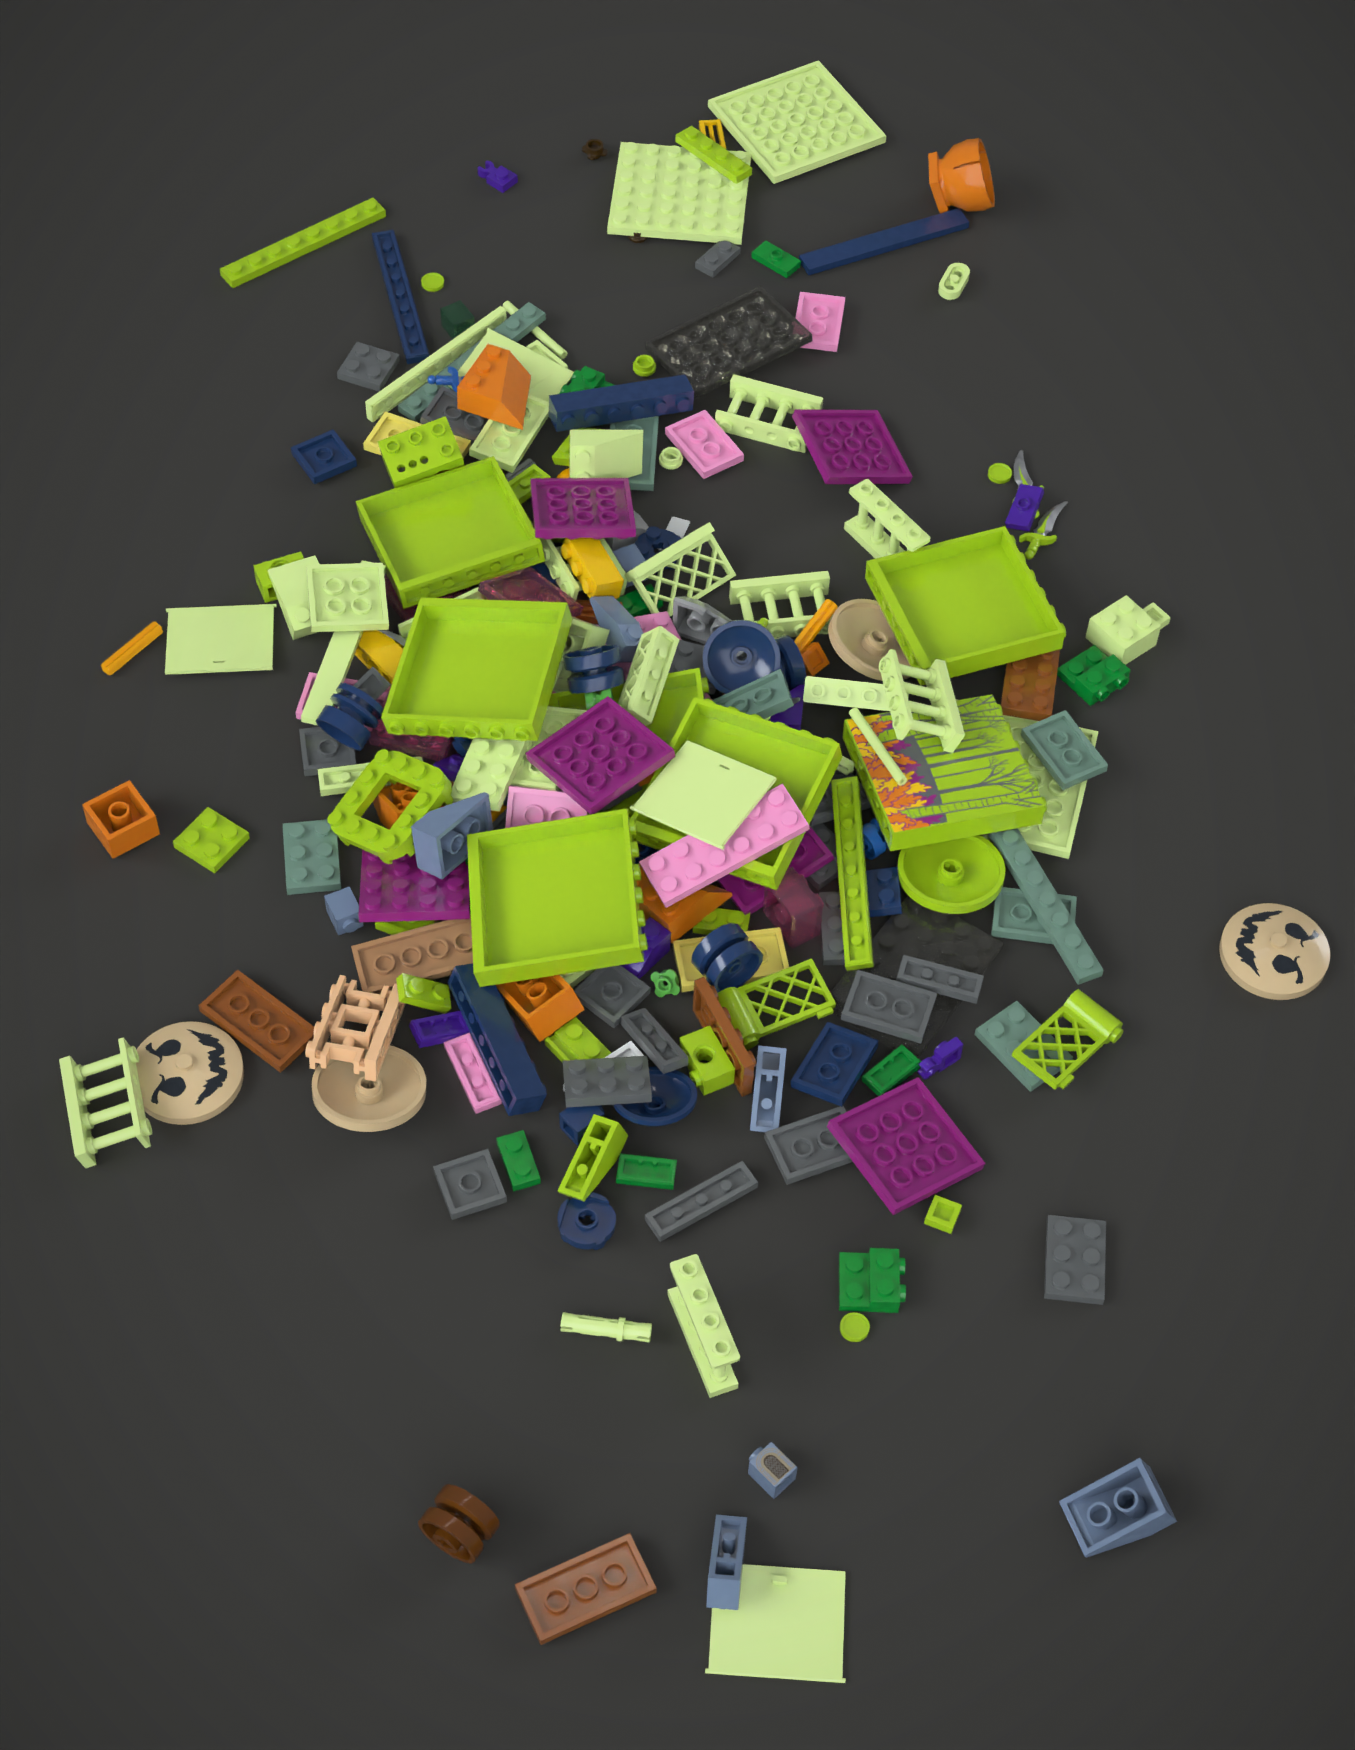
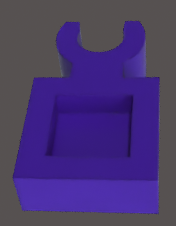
[478,160,518,193]
[918,1037,963,1080]

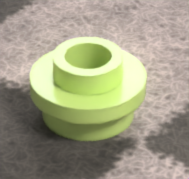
[659,447,683,469]

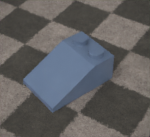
[411,792,493,879]
[1059,1458,1177,1558]

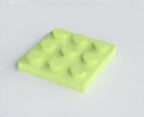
[306,563,389,632]

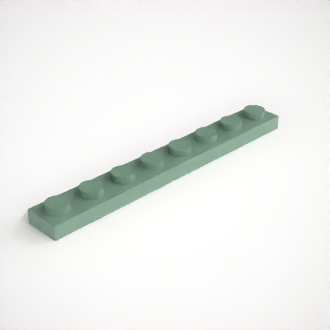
[398,302,546,422]
[988,828,1104,985]

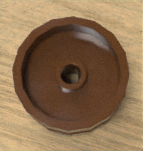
[418,1484,500,1564]

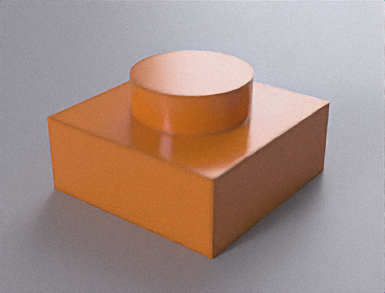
[800,642,830,677]

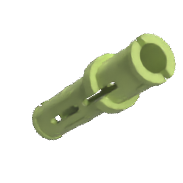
[560,1312,652,1343]

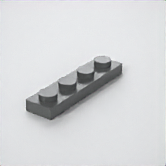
[645,1161,758,1242]

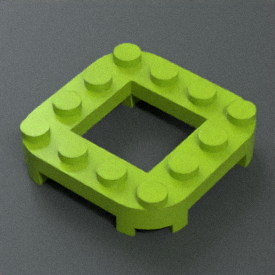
[327,749,454,864]

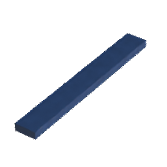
[799,208,969,276]
[372,230,430,364]

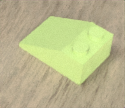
[569,430,643,478]
[267,555,320,640]
[553,617,610,693]

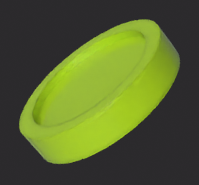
[421,273,444,292]
[988,463,1012,484]
[840,1312,870,1342]

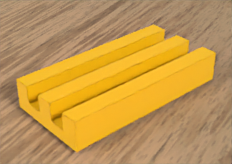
[699,119,726,149]

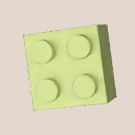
[1085,595,1161,665]

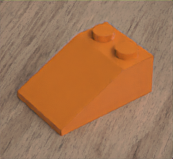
[496,975,585,1042]

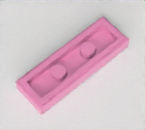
[444,1032,502,1114]

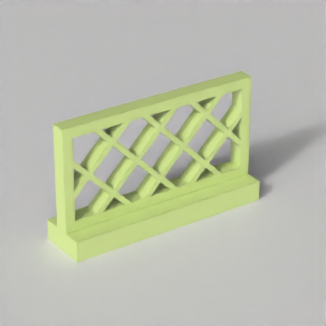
[624,522,736,617]

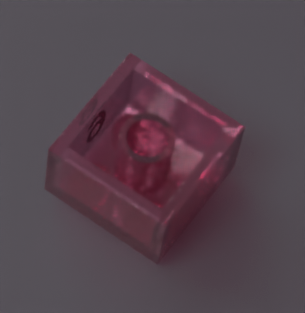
[763,867,824,949]

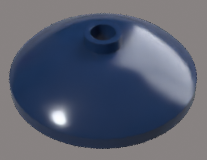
[702,620,781,694]
[613,1067,697,1127]

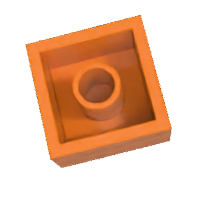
[82,780,160,859]

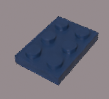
[791,1022,878,1107]

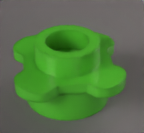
[651,969,681,997]

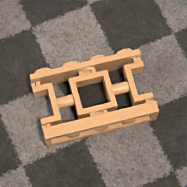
[305,975,405,1081]

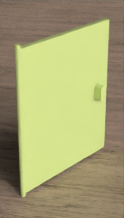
[448,328,574,402]
[165,604,277,675]
[630,740,777,850]
[705,1564,846,1683]

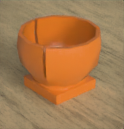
[928,138,995,213]

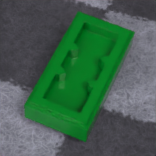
[751,240,801,278]
[862,1044,921,1096]
[616,1153,677,1190]

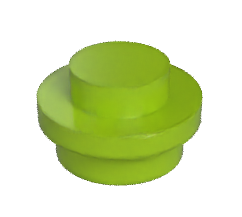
[633,355,656,376]

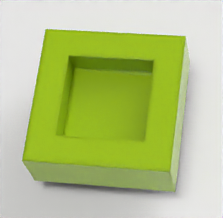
[924,1195,962,1234]

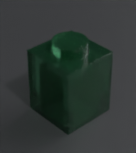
[440,300,475,339]

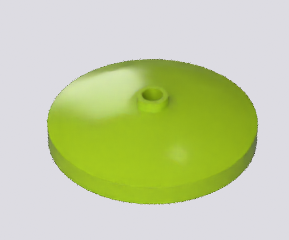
[897,835,1005,914]

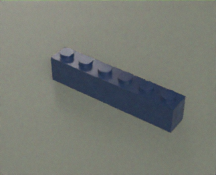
[549,375,694,432]
[448,963,547,1116]

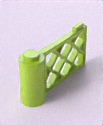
[718,958,836,1050]
[1011,989,1124,1090]

